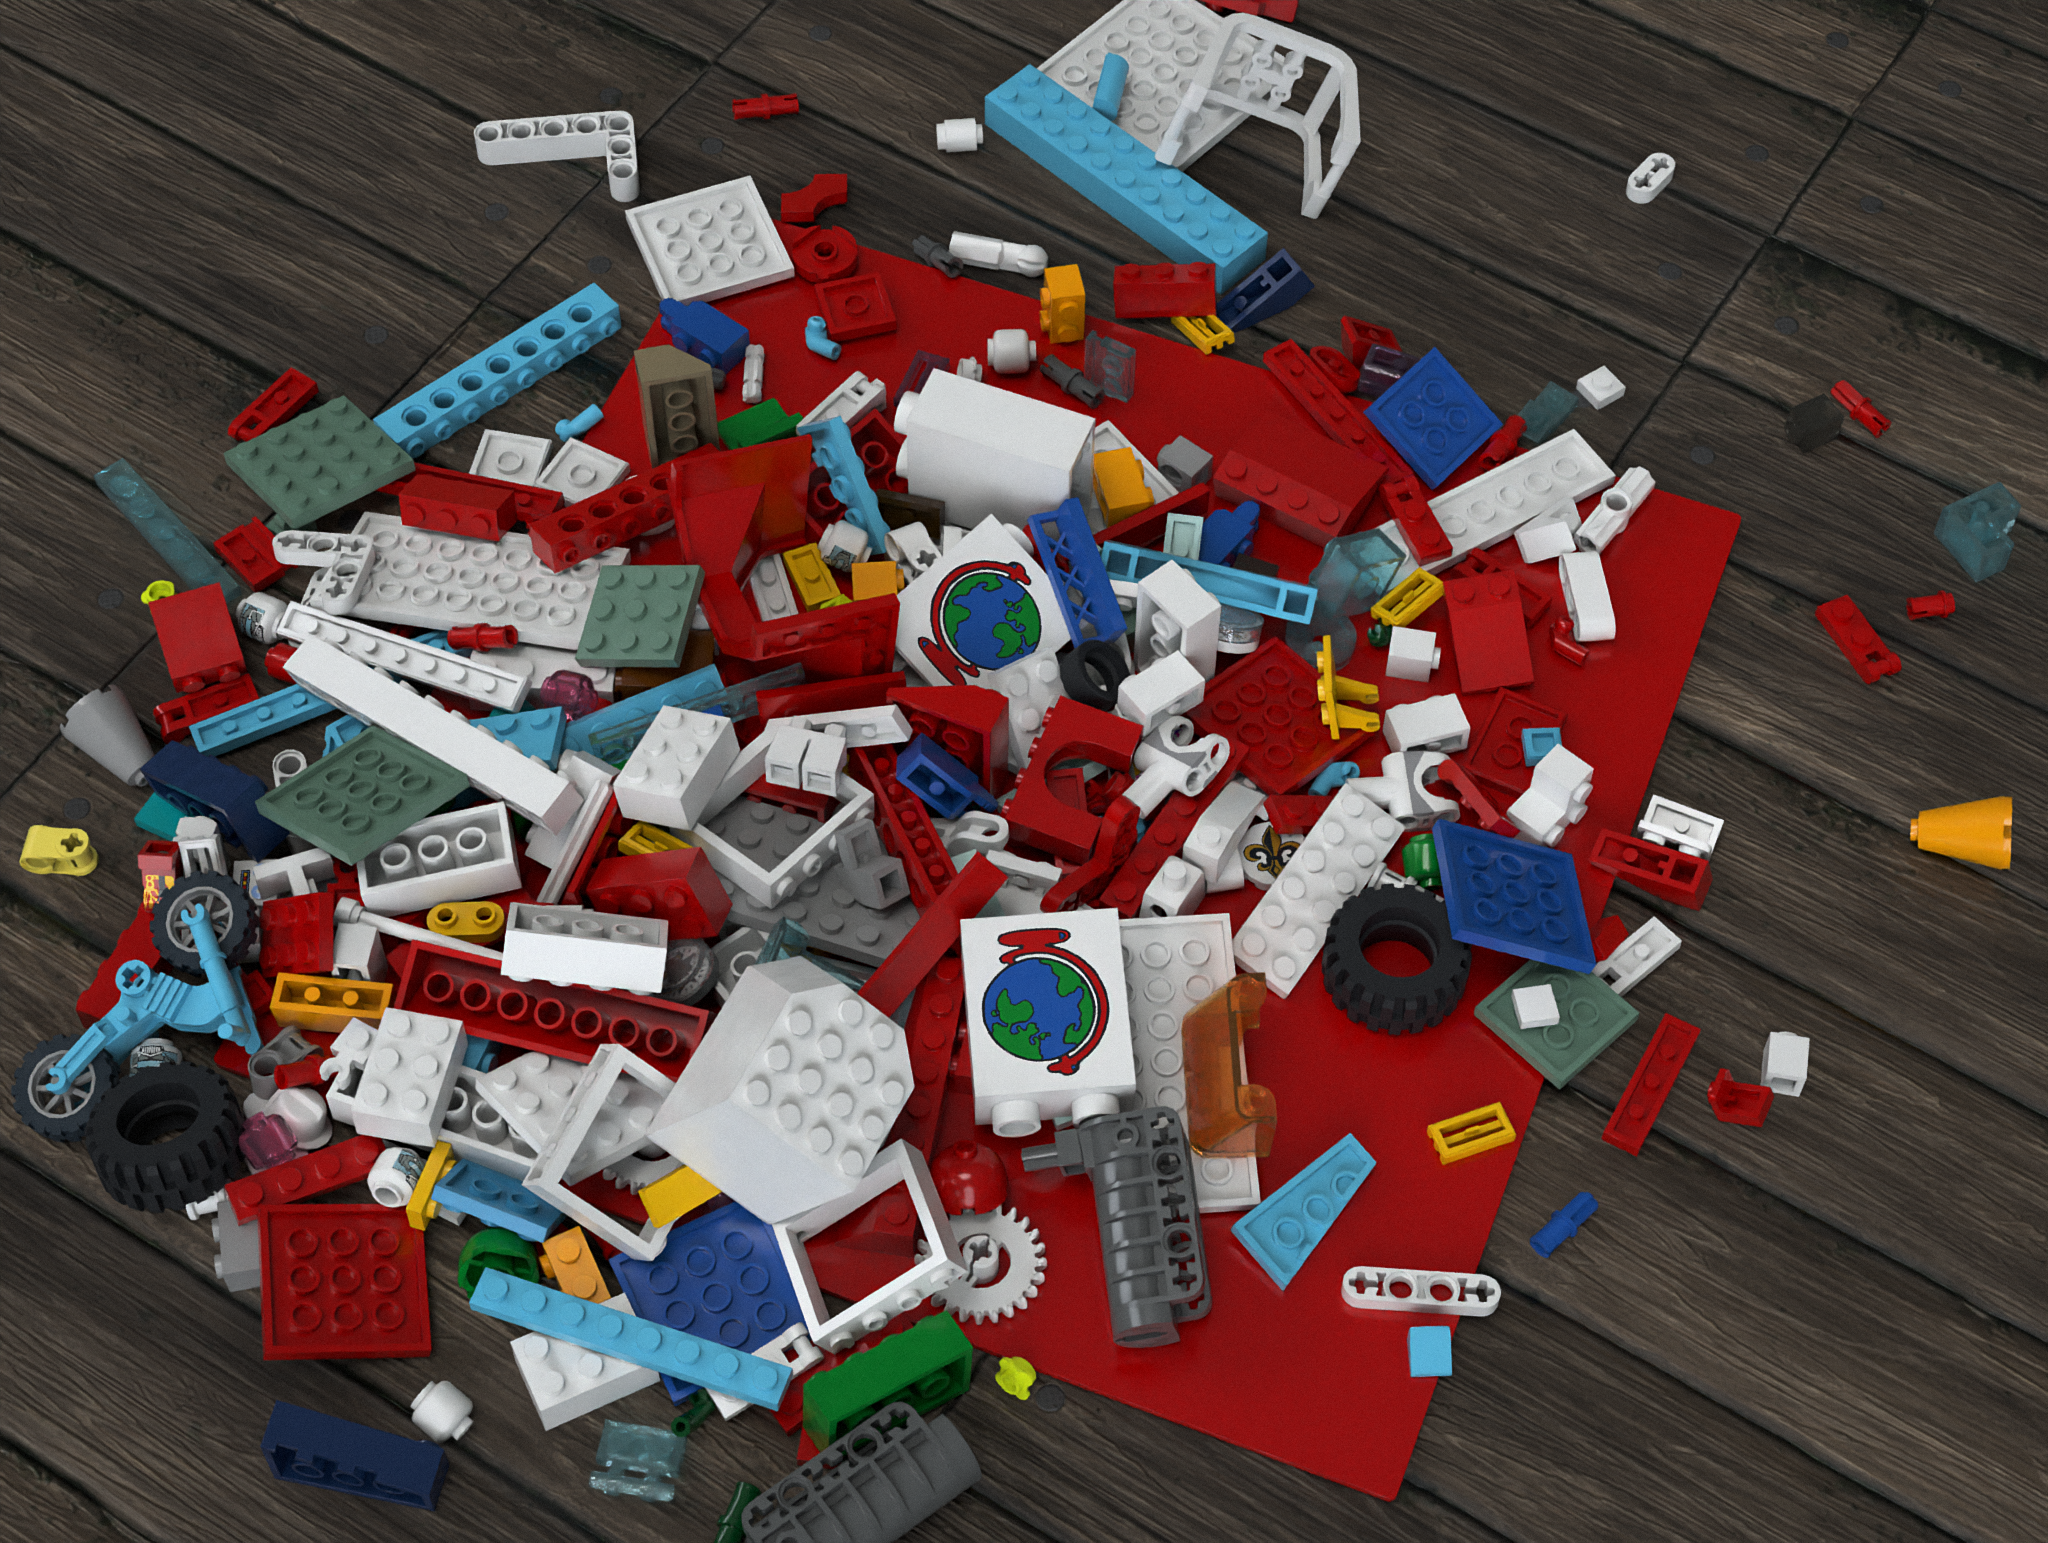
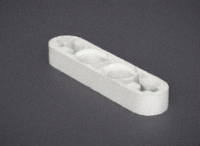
[1341,1266,1501,1316]

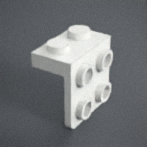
[1637,794,1724,861]
[986,849,1062,916]

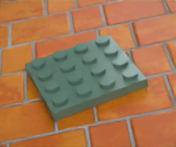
[223,395,416,530]
[255,725,470,866]

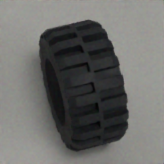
[1322,883,1472,1035]
[84,1061,249,1213]

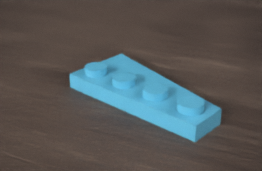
[797,416,890,555]
[469,706,567,770]
[1230,1133,1377,1291]

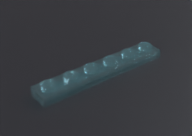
[93,458,242,604]
[588,662,808,765]

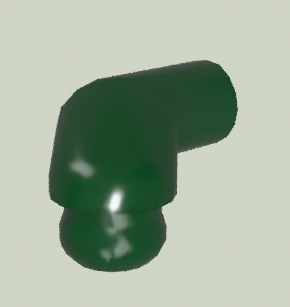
[1367,608,1392,647]
[671,1388,715,1437]

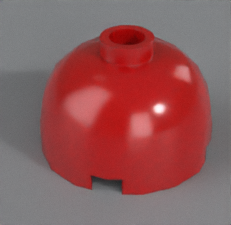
[929,1140,1008,1216]

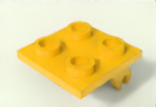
[1317,635,1380,739]

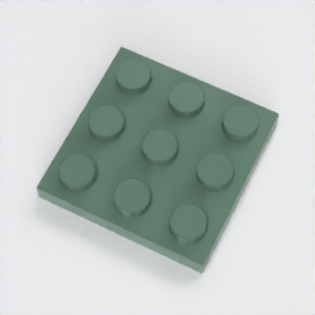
[575,565,705,667]
[1474,959,1639,1090]

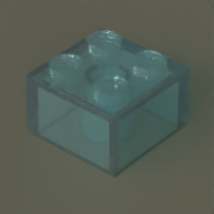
[1307,528,1407,621]

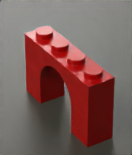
[1000,695,1144,865]

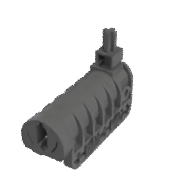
[1021,1106,1212,1348]
[741,1402,982,1543]

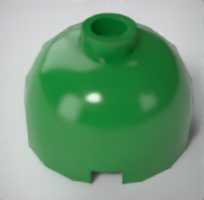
[458,1227,539,1299]

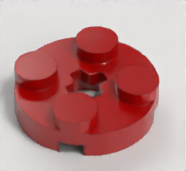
[791,225,858,284]

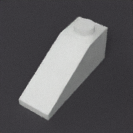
[1182,781,1265,884]

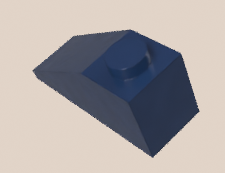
[1216,248,1315,333]

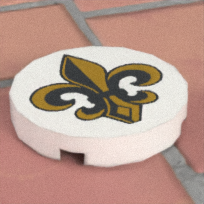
[1237,821,1305,891]

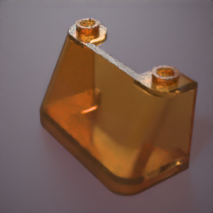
[1181,972,1277,1159]

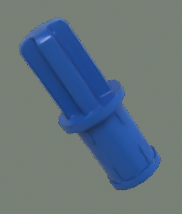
[1529,1192,1599,1258]

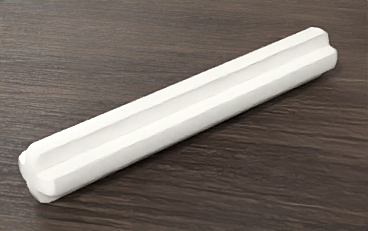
[536,780,614,905]

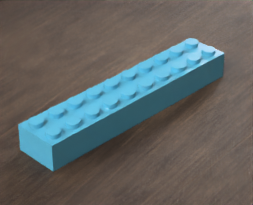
[985,64,1268,295]

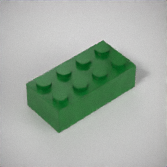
[803,1310,973,1464]

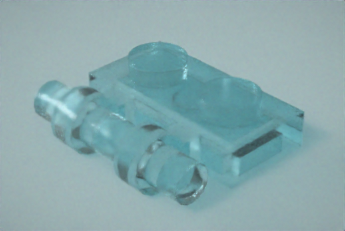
[589,1419,688,1503]

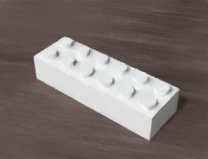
[326,1065,538,1181]

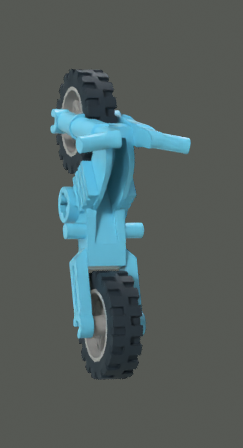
[11,870,264,1142]

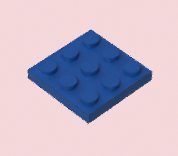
[1363,347,1503,490]

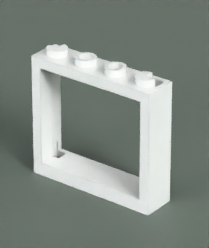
[669,724,875,909]
[522,1044,684,1261]
[772,1138,968,1354]

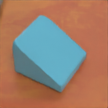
[1407,1326,1452,1377]

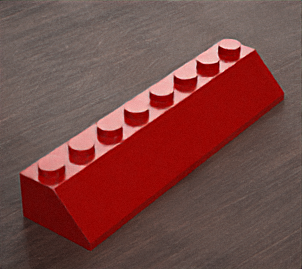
[394,939,718,1083]
[835,956,965,1258]

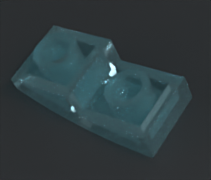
[1518,381,1579,444]

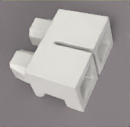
[765,715,847,797]

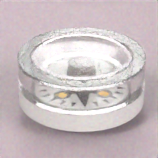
[1217,603,1264,654]

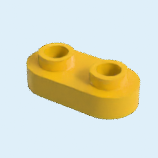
[427,901,506,943]

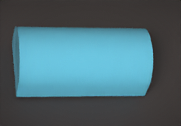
[1092,52,1129,121]

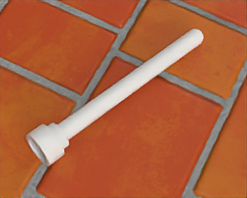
[333,897,503,961]

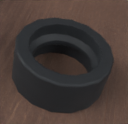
[1060,640,1130,712]

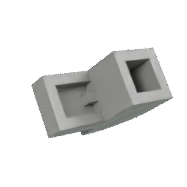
[834,818,910,910]

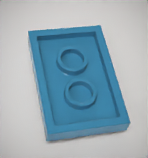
[431,1158,568,1243]

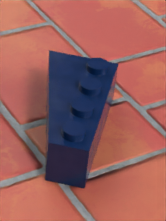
[140,740,290,863]
[260,1400,449,1511]

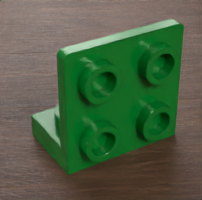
[717,398,804,450]

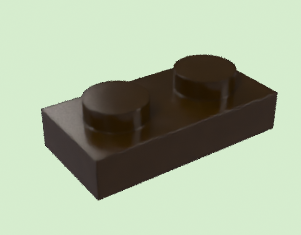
[875,488,945,539]

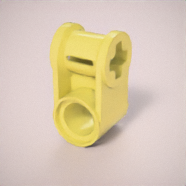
[19,825,99,876]

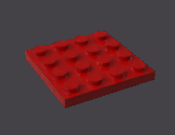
[1180,636,1378,796]
[257,1204,432,1360]

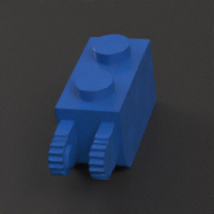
[659,297,750,374]
[1199,500,1260,568]
[896,732,999,819]

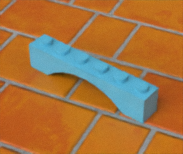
[1101,540,1319,625]

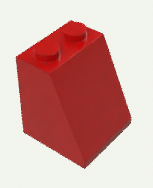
[148,582,247,693]

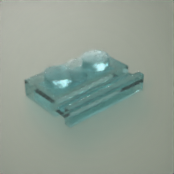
[1084,330,1136,403]

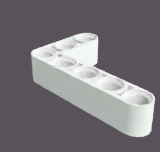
[474,111,640,202]

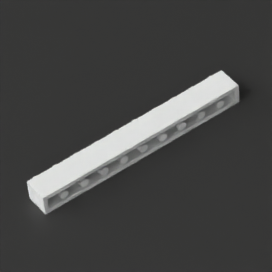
[283,634,584,836]

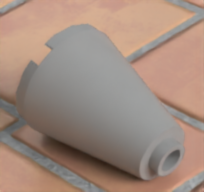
[59,684,155,787]

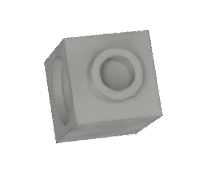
[1157,435,1213,492]

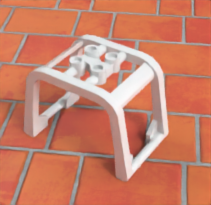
[1155,13,1361,219]

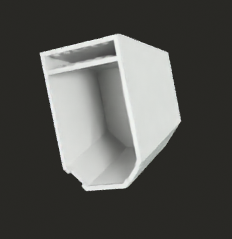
[645,956,915,1224]

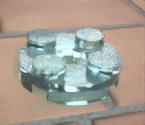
[1285,604,1357,671]

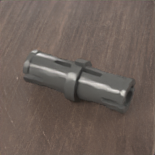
[1040,354,1105,409]

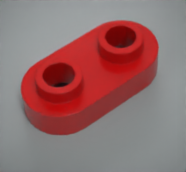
[1309,346,1361,395]

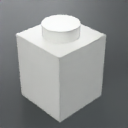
[1385,626,1441,682]
[1760,1032,1810,1097]

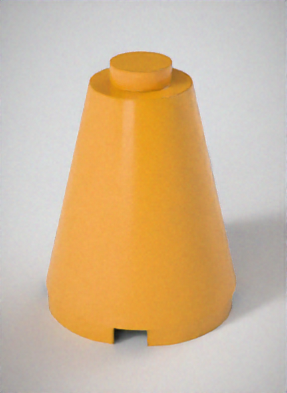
[1910,796,2012,870]

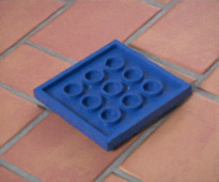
[1432,819,1597,974]
[608,1201,812,1406]

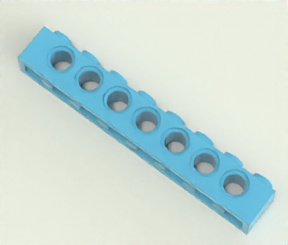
[373,283,622,458]

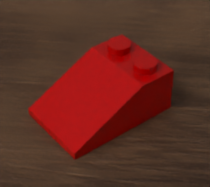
[1443,569,1534,696]

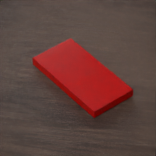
[756,671,907,733]

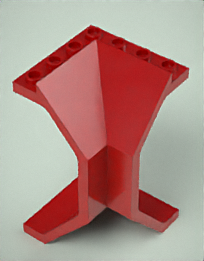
[666,434,900,686]

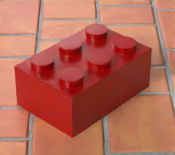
[585,847,733,942]

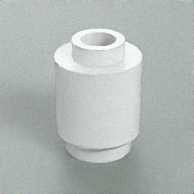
[936,118,983,153]

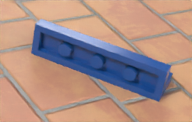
[1027,497,1128,648]

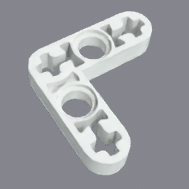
[272,530,376,615]

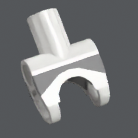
[1122,715,1230,819]
[1345,751,1460,832]

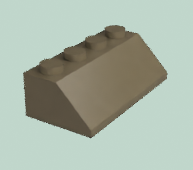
[634,344,720,469]

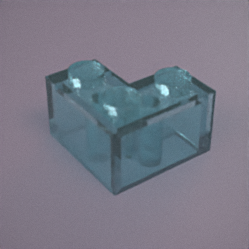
[1934,481,2021,582]

